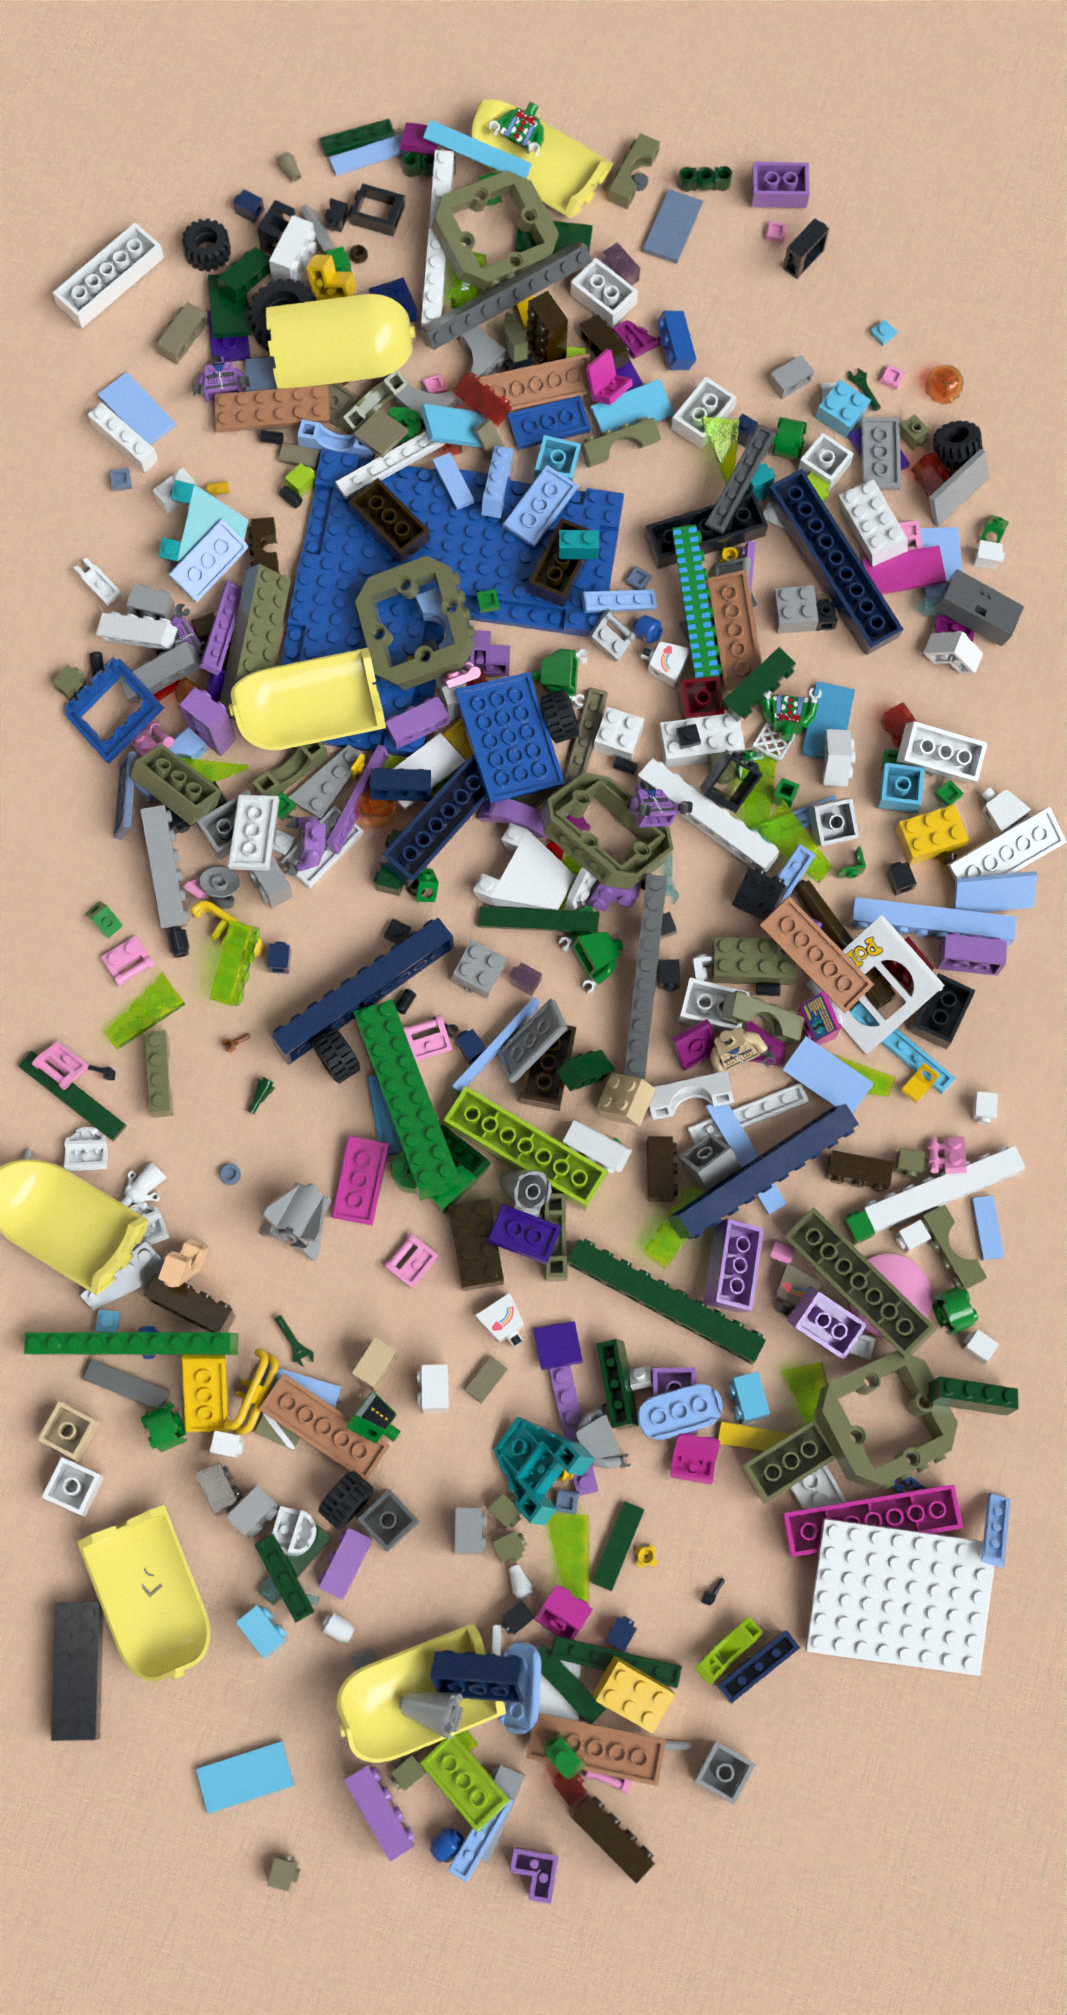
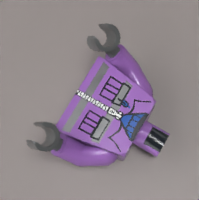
[192,355,252,402]
[155,604,207,661]
[629,783,693,828]
[284,815,326,876]

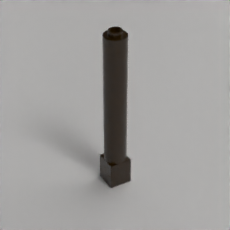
[793,879,896,1010]

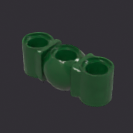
[402,152,456,177]
[678,166,732,192]

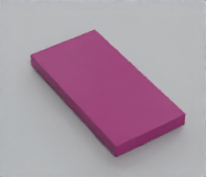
[863,545,947,595]
[332,1136,389,1226]

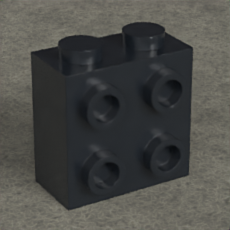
[732,868,788,920]

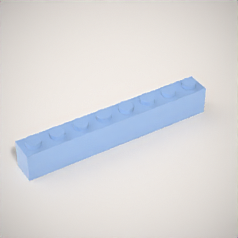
[850,897,1016,946]

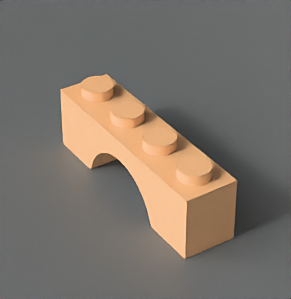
[158,1239,209,1287]

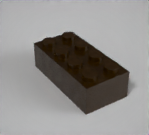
[526,291,568,364]
[349,478,430,564]
[528,518,590,607]
[519,1025,577,1111]
[448,1198,504,1291]
[144,1272,236,1332]
[570,1795,655,1884]

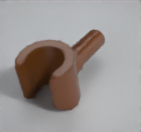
[221,1033,251,1052]

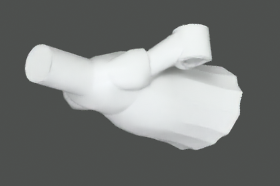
[120,1161,167,1207]

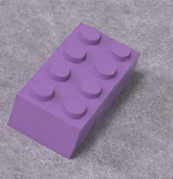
[180,687,236,757]
[703,1219,764,1313]
[344,1764,416,1862]

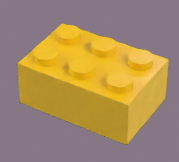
[895,804,969,865]
[592,1655,675,1734]

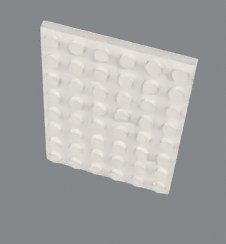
[806,1518,994,1676]

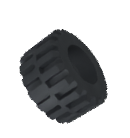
[182,218,231,272]
[933,420,983,470]
[540,689,579,744]
[312,1027,361,1084]
[318,1470,374,1529]

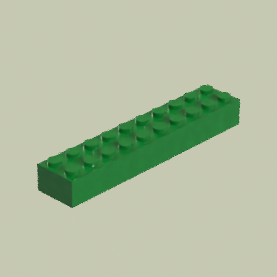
[353,999,460,1201]

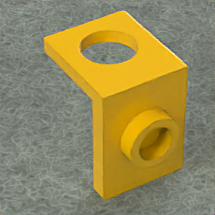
[351,753,367,781]
[901,1062,940,1103]

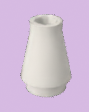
[508,1565,533,1600]

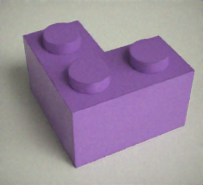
[470,630,510,676]
[587,880,642,912]
[510,1847,559,1904]

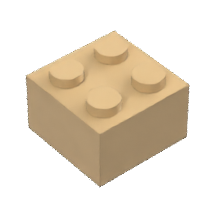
[595,1073,656,1126]
[351,1337,398,1392]
[37,1401,101,1462]

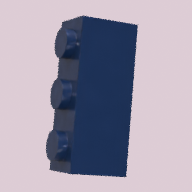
[370,768,431,801]

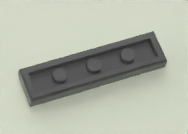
[83,1359,170,1409]

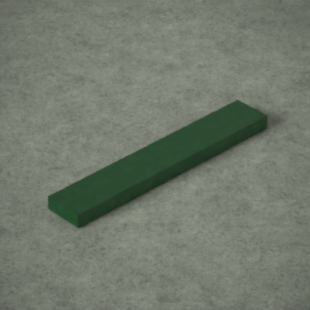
[478,906,600,933]
[18,1051,127,1142]
[549,1636,682,1688]

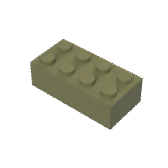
[130,743,222,826]
[712,937,796,985]
[741,1419,836,1504]

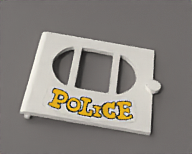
[806,915,945,1055]

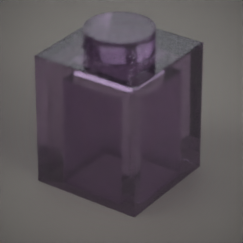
[510,962,542,996]

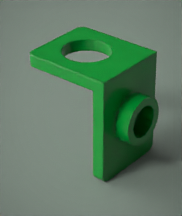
[979,515,1009,543]
[735,750,765,781]
[837,846,866,879]
[416,868,439,902]
[85,902,123,938]

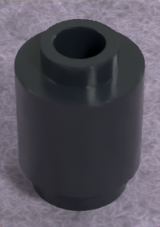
[166,927,190,958]

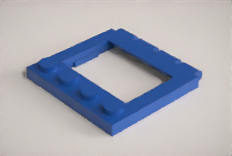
[64,657,165,764]

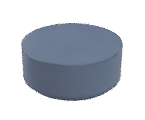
[220,1163,241,1185]

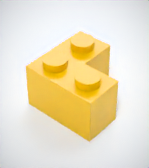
[306,255,357,300]

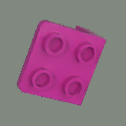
[586,349,633,405]
[670,1433,720,1485]

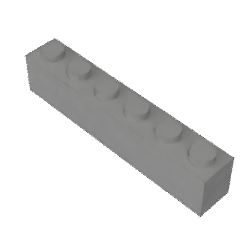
[140,805,190,930]

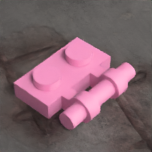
[927,1136,967,1174]

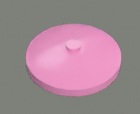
[847,1254,932,1338]

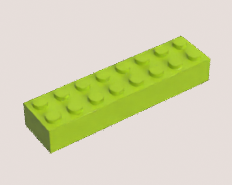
[444,1086,608,1211]

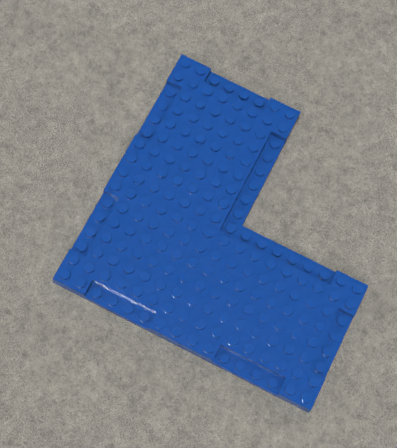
[280,449,624,757]

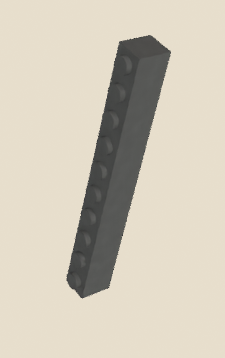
[419,241,592,350]
[624,874,667,1080]

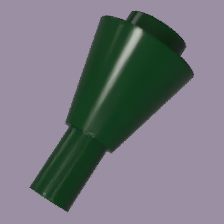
[247,1077,275,1114]

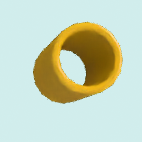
[206,480,230,496]

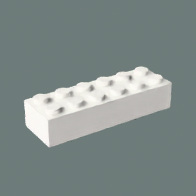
[53,223,164,328]

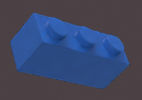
[656,311,697,370]

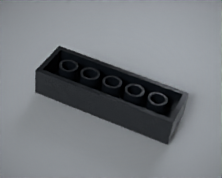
[644,492,768,569]
[51,1602,103,1741]

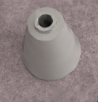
[500,1170,551,1212]
[399,1692,463,1739]

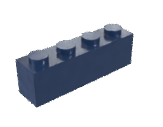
[715,1630,800,1704]

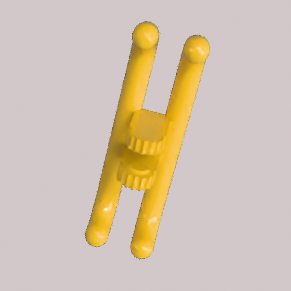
[191,901,263,957]
[223,1348,279,1435]

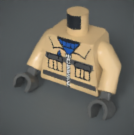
[710,1028,776,1084]

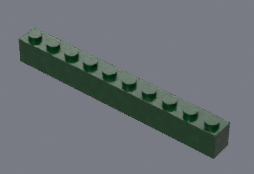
[567,1239,766,1365]

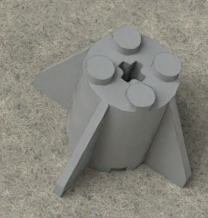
[259,1182,332,1261]

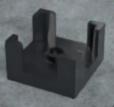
[257,200,295,255]

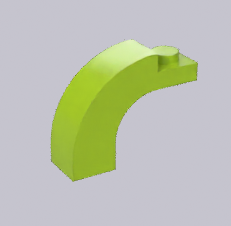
[695,1616,764,1685]

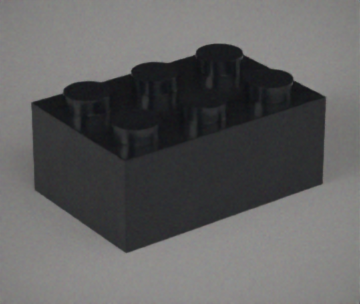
[910,973,976,1050]

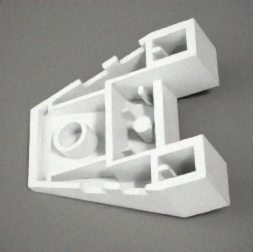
[473,823,576,910]

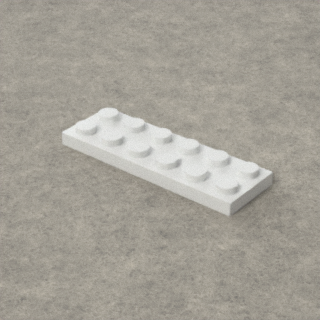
[947,807,1066,882]

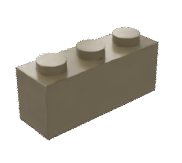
[156,302,208,364]

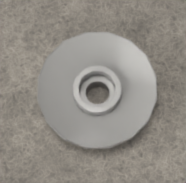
[200,867,240,898]

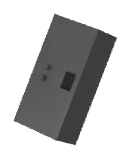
[935,569,1024,647]

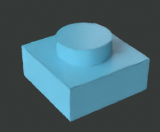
[870,319,897,346]
[95,1310,121,1332]

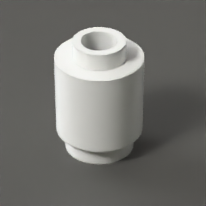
[322,1613,356,1644]

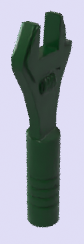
[848,368,881,411]
[274,1315,314,1367]

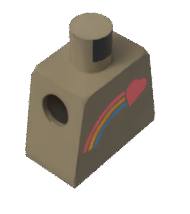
[774,1263,823,1318]

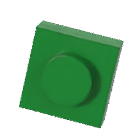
[477,589,500,613]
[881,749,903,770]
[935,780,964,807]
[277,792,296,821]

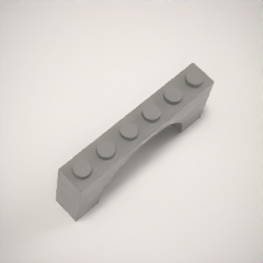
[395,326,506,431]

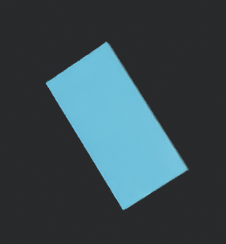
[590,379,675,435]
[420,404,487,448]
[196,1741,295,1814]

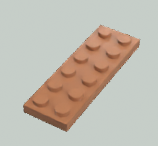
[478,353,591,416]
[215,385,330,432]
[708,570,762,693]
[759,896,874,1013]
[259,1373,390,1481]
[526,1713,666,1786]

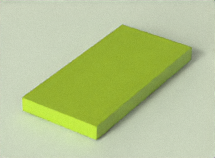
[420,1734,511,1833]

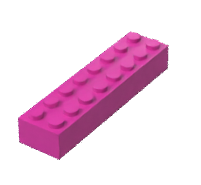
[781,1484,963,1558]

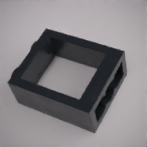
[349,183,405,237]
[783,218,830,279]
[699,749,763,813]

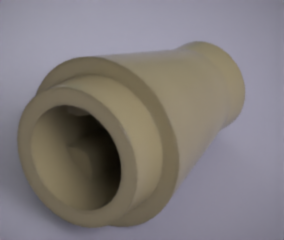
[277,152,301,182]

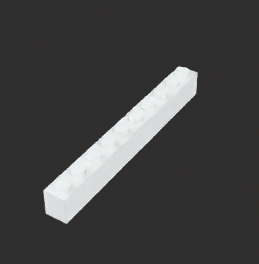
[421,150,454,327]

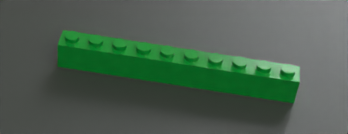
[24,1332,239,1355]

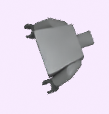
[575,1403,631,1469]

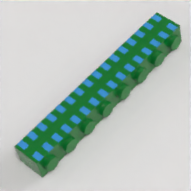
[672,525,722,679]

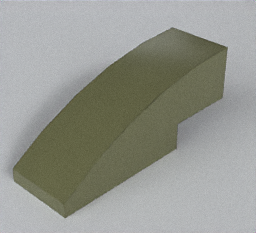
[504,312,528,362]

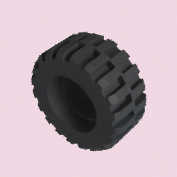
[247,279,317,351]

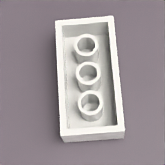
[839,479,908,567]
[659,714,745,768]
[896,721,987,783]

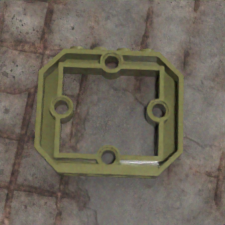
[431,170,559,290]
[355,556,476,690]
[540,773,674,890]
[814,1350,958,1490]

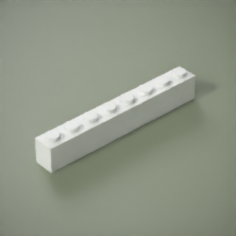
[637,758,779,872]
[862,1145,1026,1233]

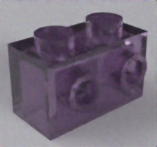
[602,242,640,286]

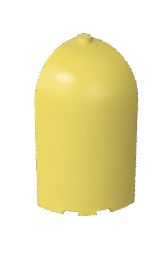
[472,99,613,218]
[266,294,416,389]
[228,648,386,750]
[0,1159,149,1295]
[77,1505,210,1682]
[337,1623,506,1762]

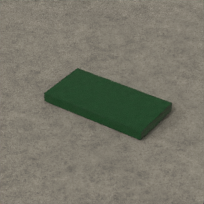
[515,218,593,254]
[208,274,251,338]

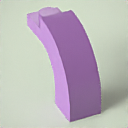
[478,799,546,838]

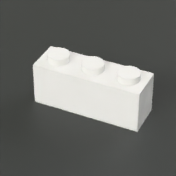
[563,1120,632,1173]

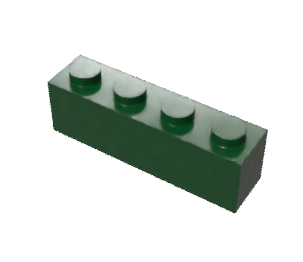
[721,647,796,722]
[597,1339,639,1430]
[929,1376,1019,1416]

